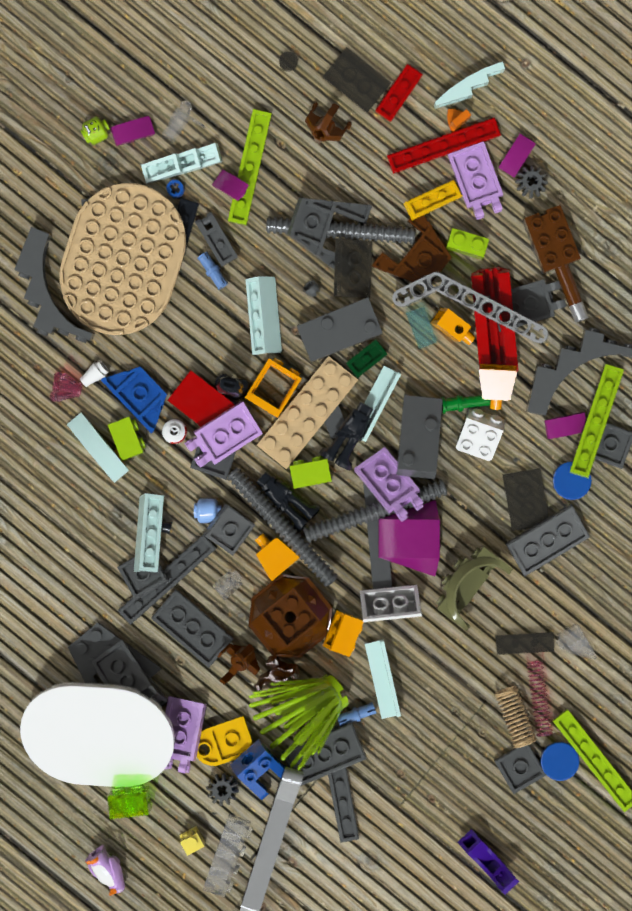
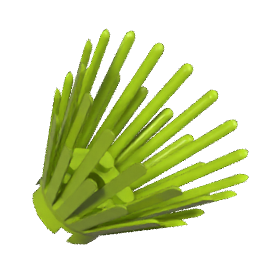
[248,674,349,770]

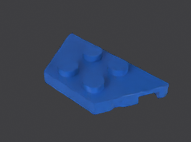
[101,367,167,434]

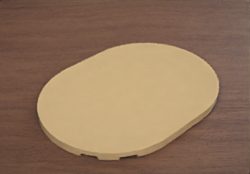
[59,183,186,335]

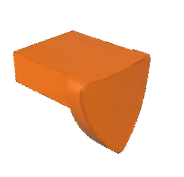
[447,109,471,132]

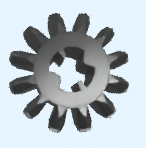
[515,165,548,199]
[206,773,239,806]

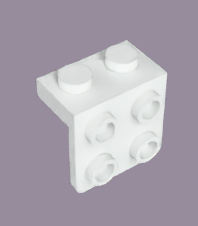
[456,408,506,461]

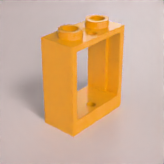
[245,358,302,418]

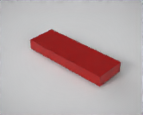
[375,64,423,123]

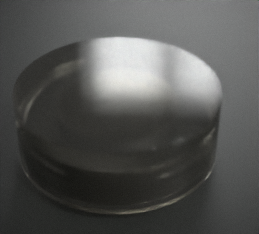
[279,52,298,72]

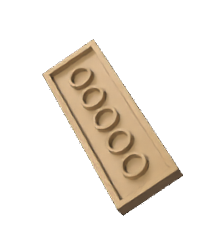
[257,356,358,470]

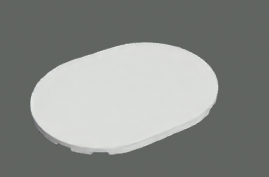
[20,683,175,787]

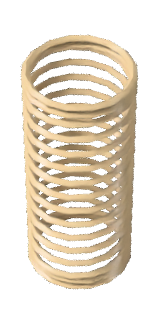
[494,686,537,748]

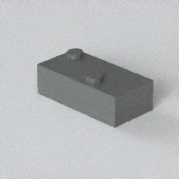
[297,298,382,363]
[396,395,443,479]

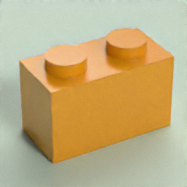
[323,610,363,657]

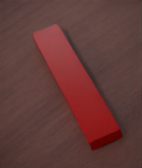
[387,117,501,174]

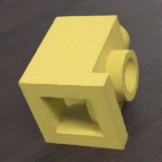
[179,826,206,856]

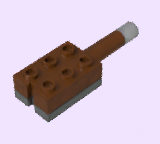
[522,205,588,322]

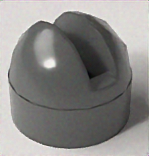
[303,280,320,297]

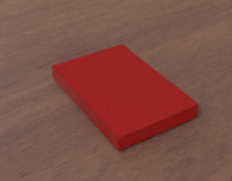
[167,371,235,427]

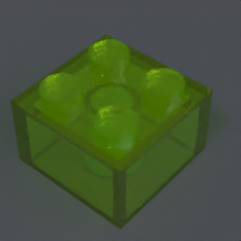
[107,784,152,819]

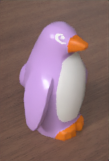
[85,845,125,896]

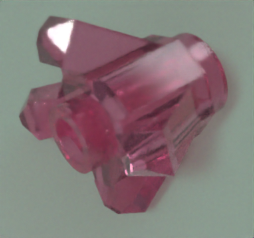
[50,372,82,402]

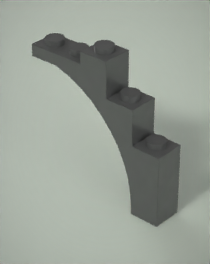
[14,227,94,343]
[525,328,632,416]

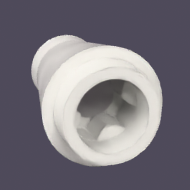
[80,360,109,387]

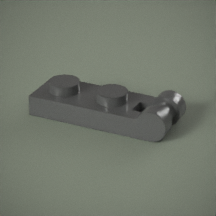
[195,212,238,267]

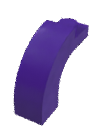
[458,829,519,895]

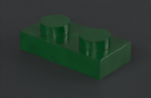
[346,340,388,378]

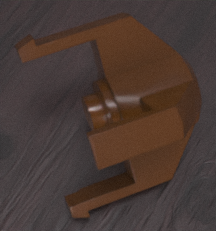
[305,103,352,144]
[217,643,260,685]
[255,654,300,693]

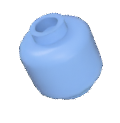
[194,498,222,523]

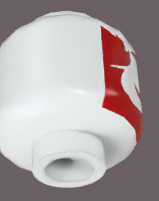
[162,419,188,444]

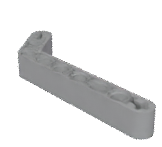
[392,272,549,343]
[240,767,304,911]

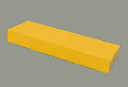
[404,180,462,221]

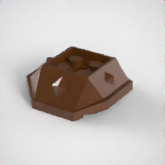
[248,574,333,658]

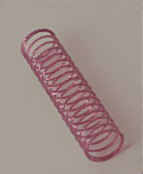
[526,661,553,737]

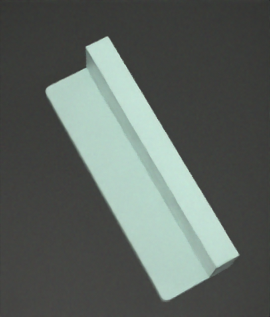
[245,276,282,355]
[362,366,401,442]
[134,493,164,573]
[365,639,401,719]

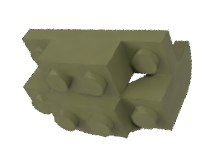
[436,546,513,631]

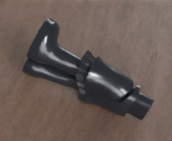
[215,374,250,400]
[319,402,373,471]
[256,471,321,533]

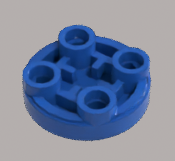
[552,462,591,500]
[540,742,579,781]

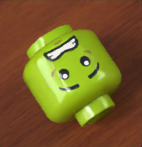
[80,116,110,145]

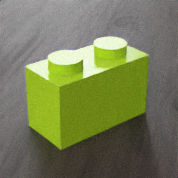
[446,228,489,260]
[108,417,146,461]
[290,456,332,489]

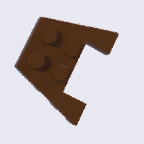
[372,215,452,286]

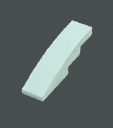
[434,61,505,109]
[141,143,223,183]
[67,412,129,483]

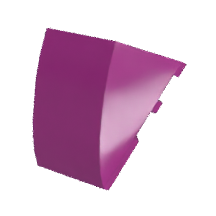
[378,500,440,577]

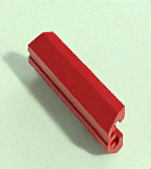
[471,267,519,372]

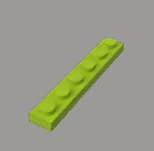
[228,109,272,226]
[570,364,624,478]
[552,709,632,812]

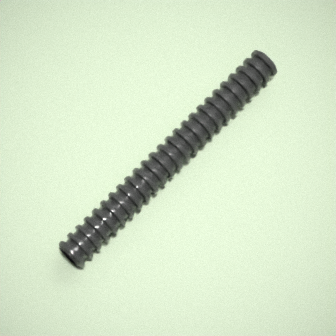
[266,216,415,244]
[227,468,338,587]
[303,480,447,543]

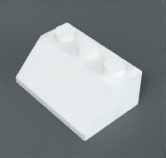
[360,585,422,622]

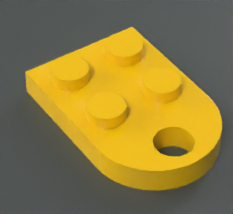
[197,715,253,766]

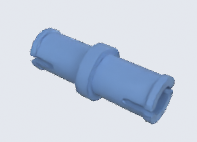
[197,252,228,290]
[338,702,376,727]

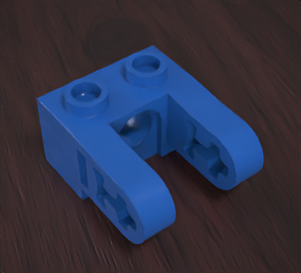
[230,739,285,800]

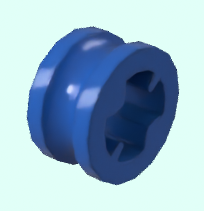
[166,180,185,198]

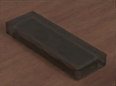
[495,632,554,655]

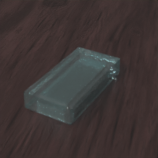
[406,307,437,349]

